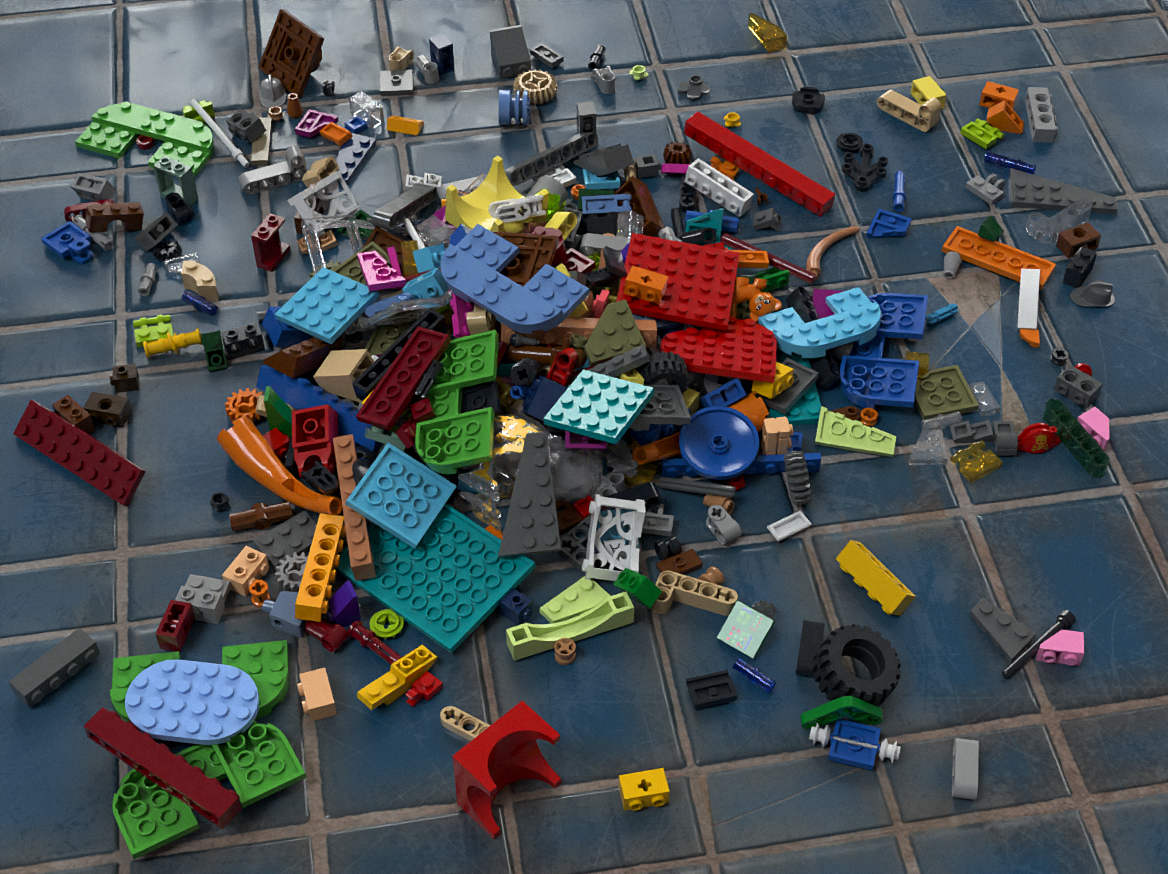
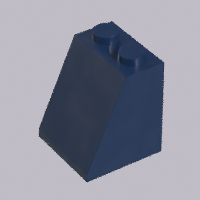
[522,376,568,422]

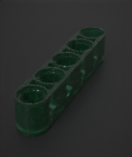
[1042,398,1109,478]

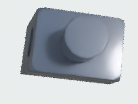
[262,591,307,638]

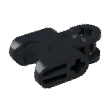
[300,461,343,515]

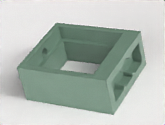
[153,156,198,206]

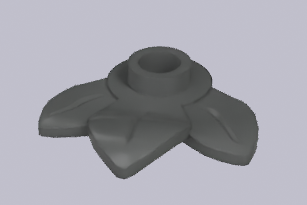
[677,75,710,100]

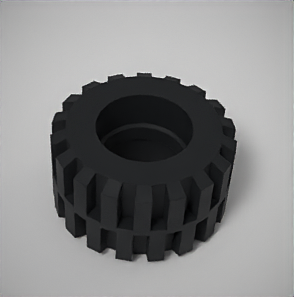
[637,351,689,395]

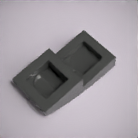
[950,420,994,443]

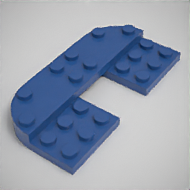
[840,293,928,409]

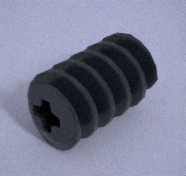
[510,358,541,386]

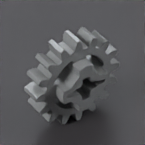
[275,552,308,592]

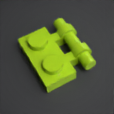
[960,118,1005,149]
[133,314,174,348]

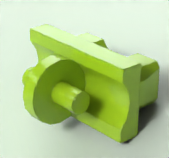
[183,100,215,124]

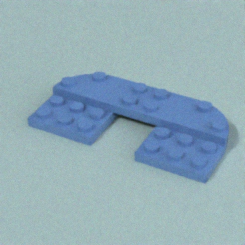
[440,224,590,334]

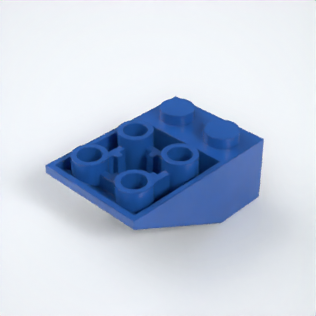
[262,306,314,348]

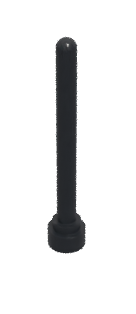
[1002,610,1076,678]

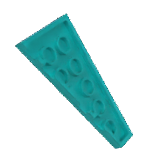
[768,351,821,426]

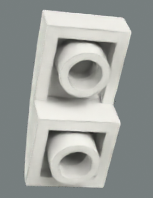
[404,173,442,191]

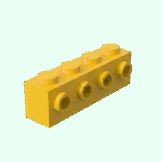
[836,540,916,616]

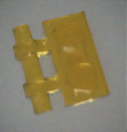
[950,441,1002,483]

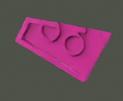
[357,251,406,291]

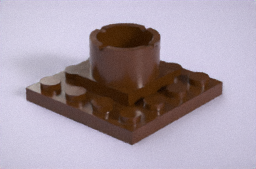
[258,9,325,98]
[491,231,559,287]

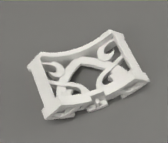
[287,170,360,238]
[582,494,646,581]

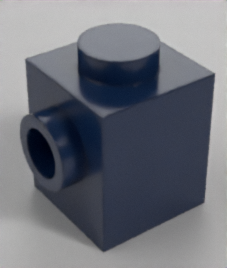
[499,588,533,625]

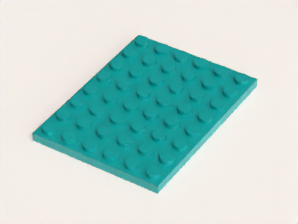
[334,504,536,654]

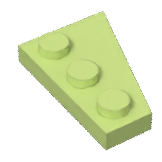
[540,576,610,624]

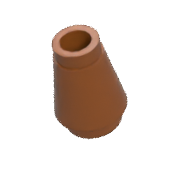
[287,93,303,119]

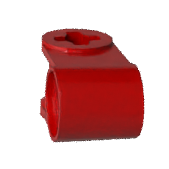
[547,348,578,387]

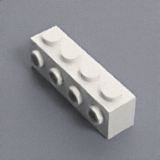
[684,158,754,217]

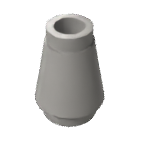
[943,252,962,279]

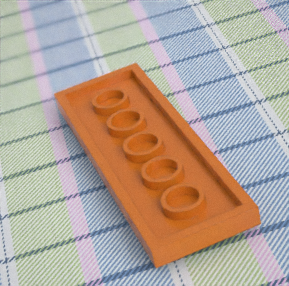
[941,226,1056,290]

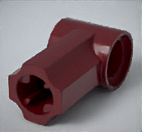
[304,618,349,653]

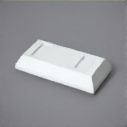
[767,510,812,542]

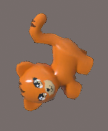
[729,277,782,322]

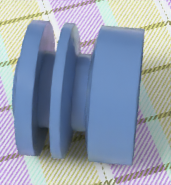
[499,90,530,126]

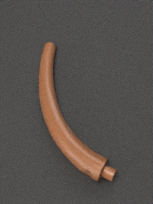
[806,226,859,280]

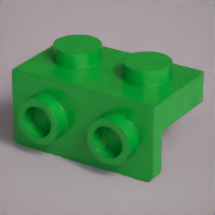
[747,267,790,292]

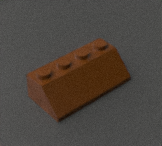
[614,175,664,239]
[263,336,343,378]

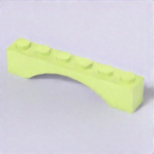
[506,592,634,661]

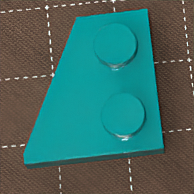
[685,208,724,242]

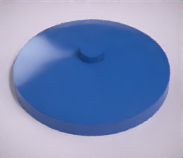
[679,406,759,480]

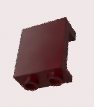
[251,213,291,272]

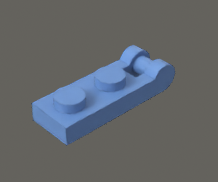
[582,194,632,215]

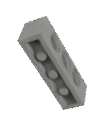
[1025,87,1058,143]

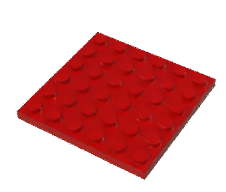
[616,233,740,331]

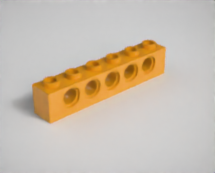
[295,513,346,622]

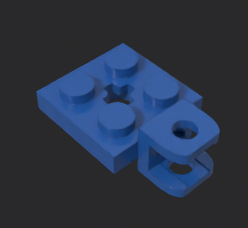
[41,221,94,264]

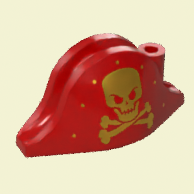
[1017,423,1061,453]

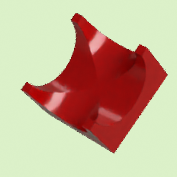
[452,701,561,839]

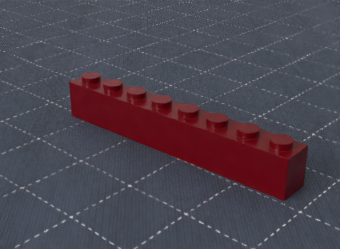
[84,707,242,829]

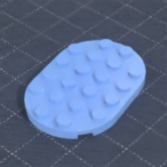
[125,660,259,745]

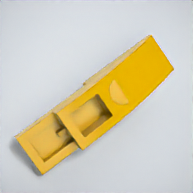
[357,645,437,710]

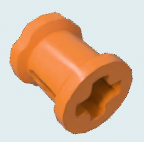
[249,580,271,607]

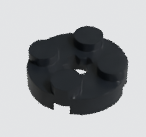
[792,87,825,114]

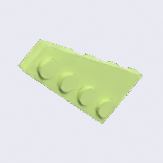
[815,406,896,457]

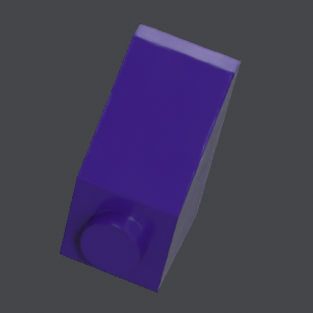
[327,580,361,628]

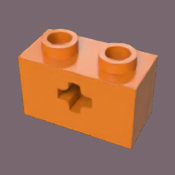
[979,81,1019,109]
[623,266,668,304]

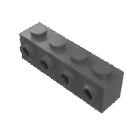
[9,628,100,708]

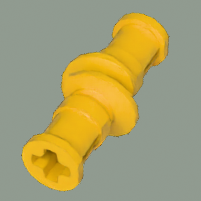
[143,328,203,358]

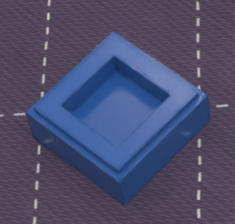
[344,116,368,134]

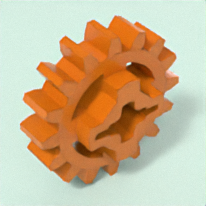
[225,388,263,423]

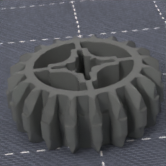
[784,451,812,505]

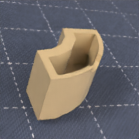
[181,261,219,302]

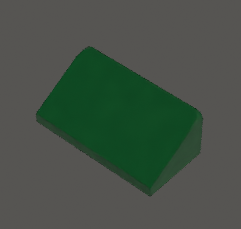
[978,216,1004,242]

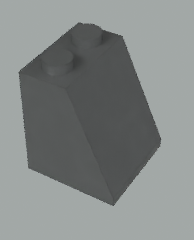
[490,25,531,79]

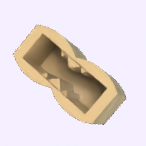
[302,156,339,188]

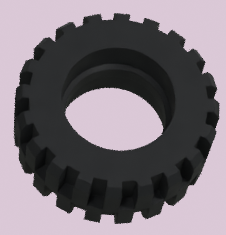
[812,624,901,707]

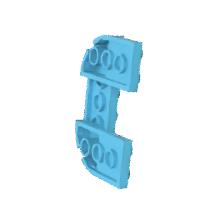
[758,287,881,358]

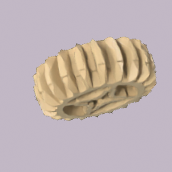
[513,69,557,106]

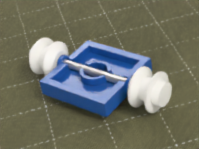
[809,719,901,770]

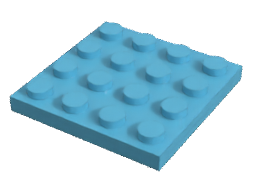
[275,267,380,344]
[345,443,457,549]

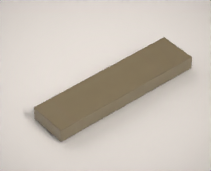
[251,117,272,166]

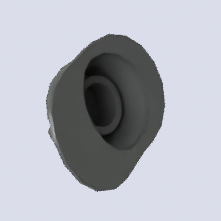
[1070,280,1115,307]

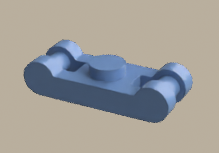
[365,292,413,317]

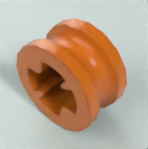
[860,408,878,427]

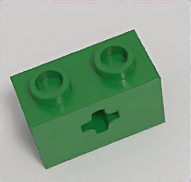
[613,568,663,608]

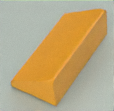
[387,116,424,135]

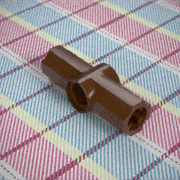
[229,501,293,532]

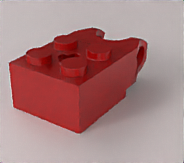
[292,404,338,479]

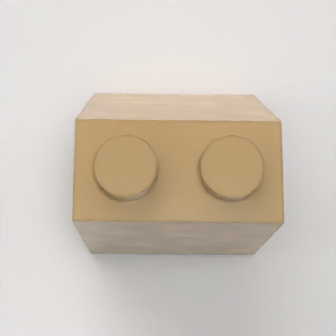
[313,349,374,403]

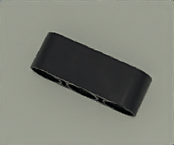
[602,482,662,512]
[796,620,825,677]

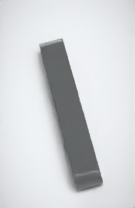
[504,132,599,186]
[372,183,437,230]

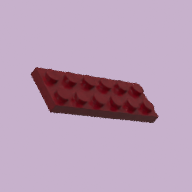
[356,327,451,431]

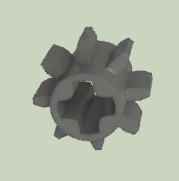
[751,599,777,620]

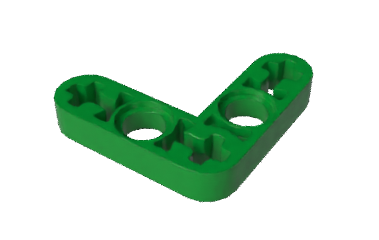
[800,696,884,729]

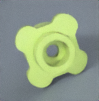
[629,65,648,80]

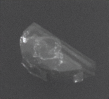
[163,252,199,274]

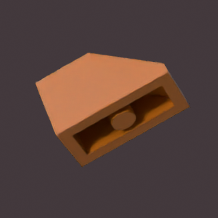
[987,100,1024,134]

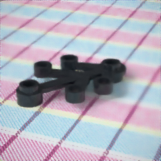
[842,143,888,192]

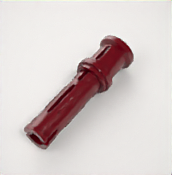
[347,620,402,664]

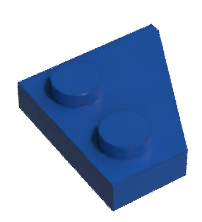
[866,208,912,238]

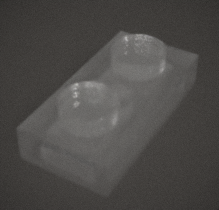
[968,381,1001,417]

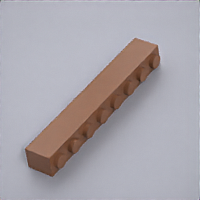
[501,317,657,348]
[333,434,376,581]

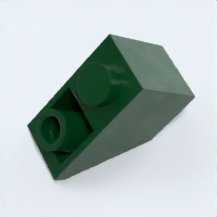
[201,330,227,371]

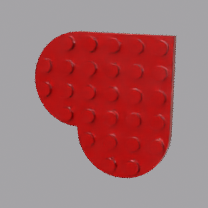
[660,316,777,383]

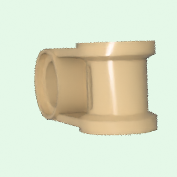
[389,47,414,71]

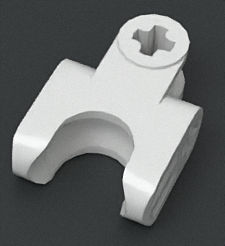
[488,195,546,223]

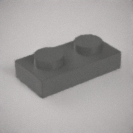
[530,43,564,68]

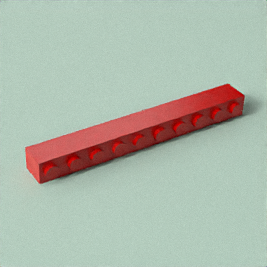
[684,111,835,217]

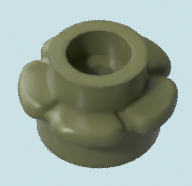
[570,334,587,350]

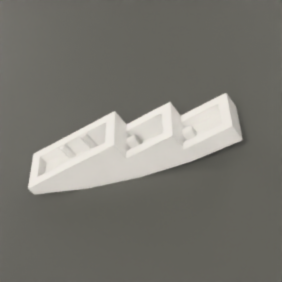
[1017,269,1040,331]

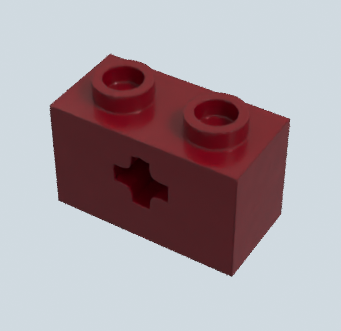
[155,600,195,652]

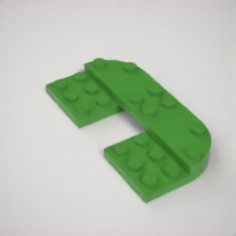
[75,102,214,178]
[415,330,499,474]
[110,640,289,723]
[113,720,306,860]

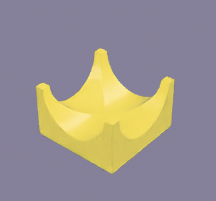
[445,156,549,234]

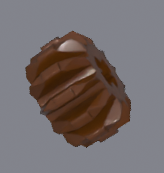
[663,141,692,164]

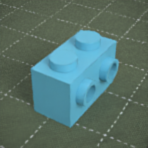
[412,244,445,273]
[402,268,448,308]

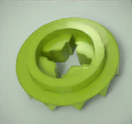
[370,609,404,640]

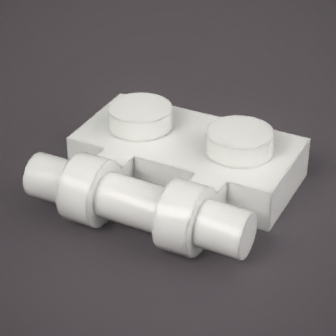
[532,164,576,187]

